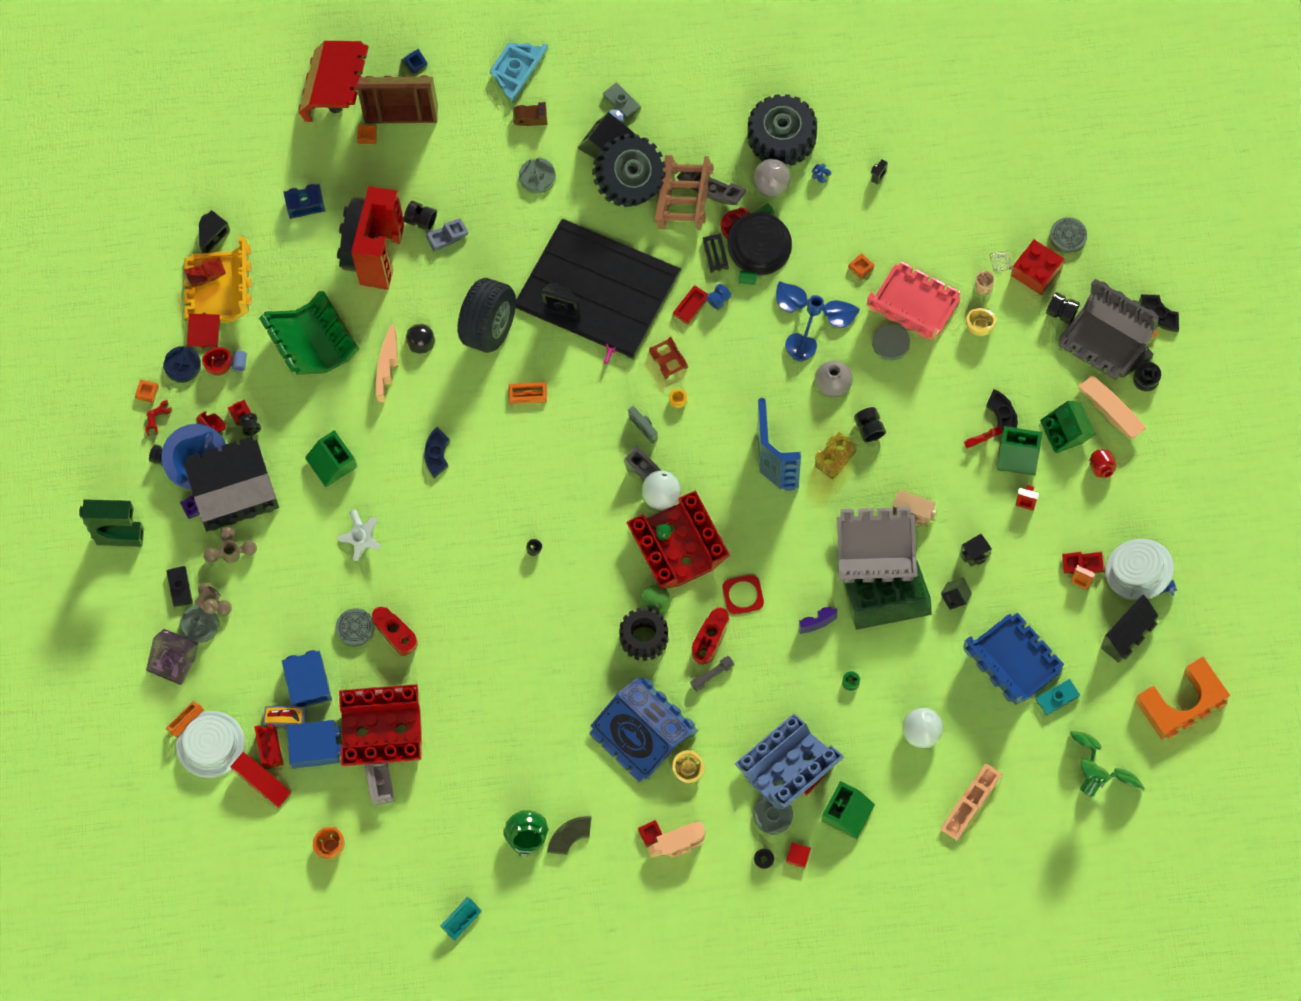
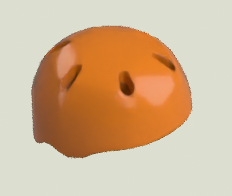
[313,827,345,859]

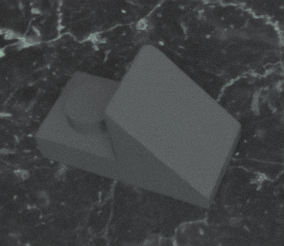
[624,445,662,481]

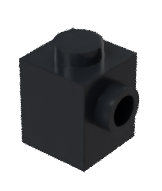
[960,534,992,567]

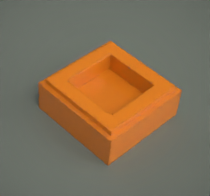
[357,125,377,144]
[848,253,875,279]
[135,380,159,403]
[1070,565,1095,590]

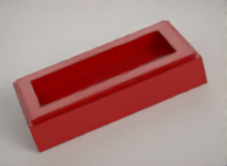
[673,285,708,325]

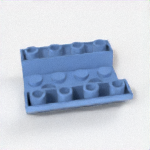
[735,714,844,809]

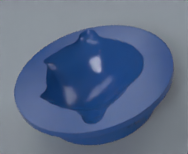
[161,424,226,490]

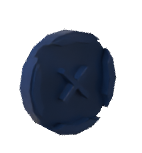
[163,346,201,383]

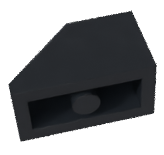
[199,210,230,253]

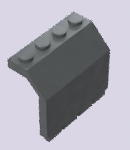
[1059,279,1159,380]

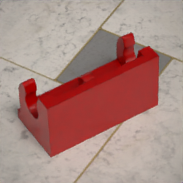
[254,724,284,769]

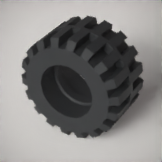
[619,607,669,661]

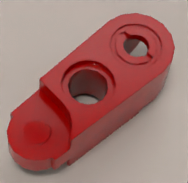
[372,607,418,656]
[692,607,730,665]

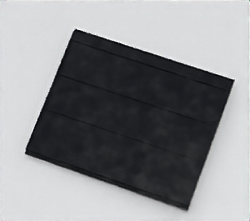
[516,219,682,359]

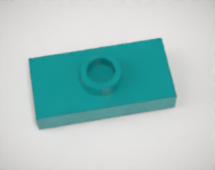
[1036,679,1080,716]
[440,897,482,941]

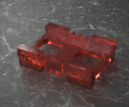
[649,337,688,380]

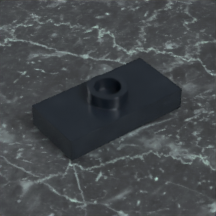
[166,566,193,607]

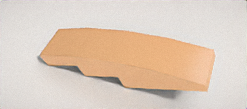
[376,324,398,402]
[1079,375,1146,440]
[940,763,1003,840]

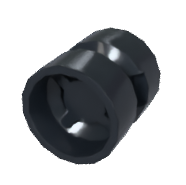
[403,200,437,232]
[1046,292,1080,325]
[854,407,886,442]

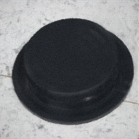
[727,212,792,275]

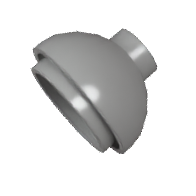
[815,360,853,397]

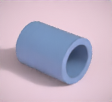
[232,351,247,371]

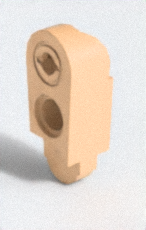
[647,822,706,858]

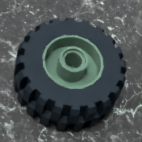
[748,94,817,166]
[592,134,666,207]

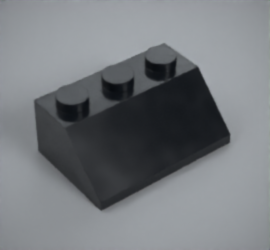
[1101,594,1159,663]

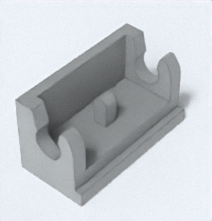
[365,763,395,806]

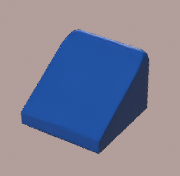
[402,49,428,73]

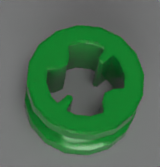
[842,671,860,691]

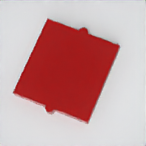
[187,312,220,349]

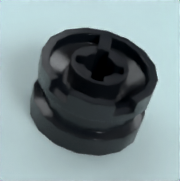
[1133,361,1162,392]

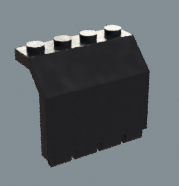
[184,436,279,532]

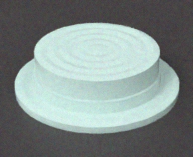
[1105,539,1174,600]
[176,711,245,778]

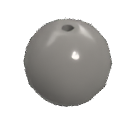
[753,159,791,197]

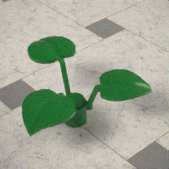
[1069,731,1145,797]

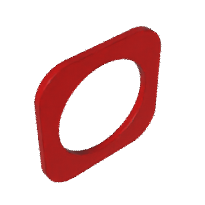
[722,575,764,614]

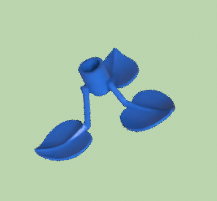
[776,281,860,361]

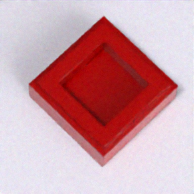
[638,820,663,847]
[786,842,811,868]

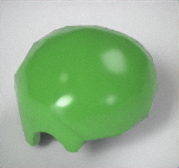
[640,584,671,615]

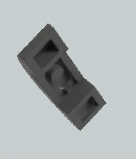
[677,164,747,205]

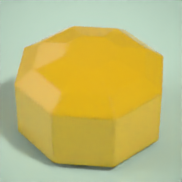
[669,389,687,408]

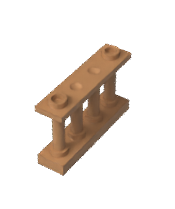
[655,155,714,230]

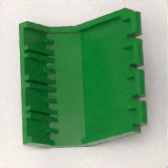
[259,291,359,375]

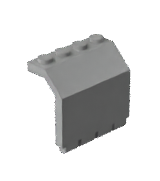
[837,507,917,583]

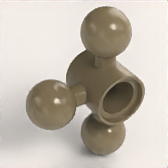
[203,527,257,563]
[195,583,232,616]

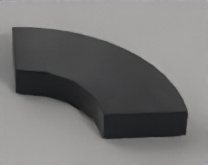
[1140,294,1179,332]
[986,389,1018,431]

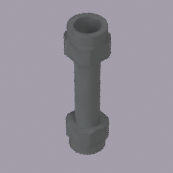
[690,656,735,692]

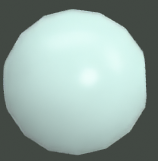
[642,471,681,510]
[902,708,943,748]

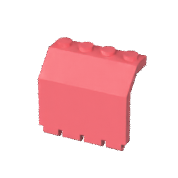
[867,261,961,340]

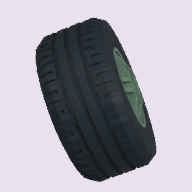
[457,278,516,353]

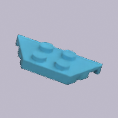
[490,43,548,102]

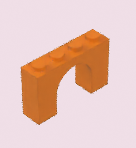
[1135,657,1230,740]

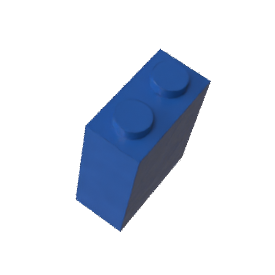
[281,650,332,707]
[287,720,341,769]

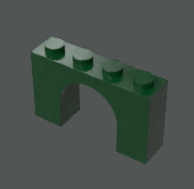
[79,499,144,547]

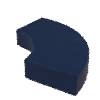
[424,427,450,478]

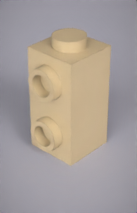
[892,490,937,526]

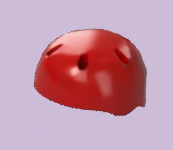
[202,347,232,376]

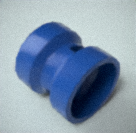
[706,284,732,310]

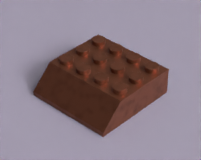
[357,75,438,124]

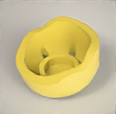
[966,308,996,336]
[672,750,704,783]

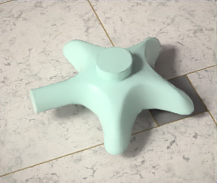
[338,509,381,561]

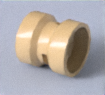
[974,271,995,295]

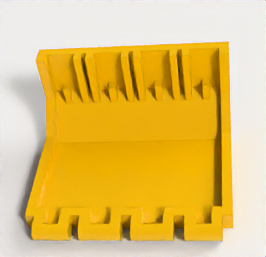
[184,237,252,322]

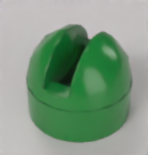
[656,525,671,540]

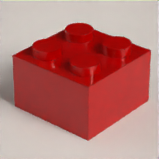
[1011,239,1065,296]

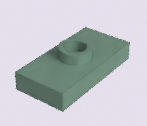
[603,82,641,119]
[628,405,658,443]

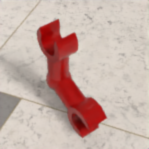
[145,400,172,436]
[964,426,1003,449]

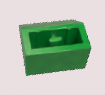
[1040,401,1096,453]
[997,426,1042,476]
[305,430,357,488]
[821,781,875,839]

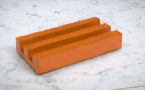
[509,382,547,404]
[166,701,204,738]

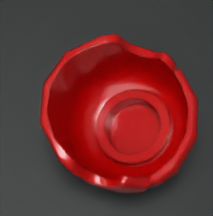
[196,411,226,434]

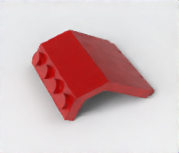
[298,41,369,122]

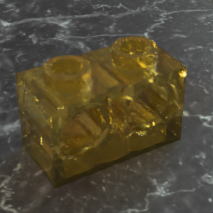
[814,432,857,480]

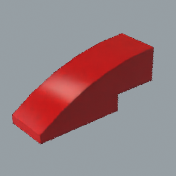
[230,752,291,808]

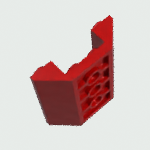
[626,490,730,588]
[339,684,422,766]

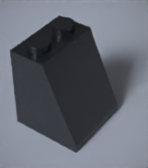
[577,112,635,158]

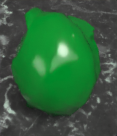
[503,810,549,857]

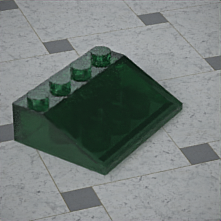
[842,560,932,630]

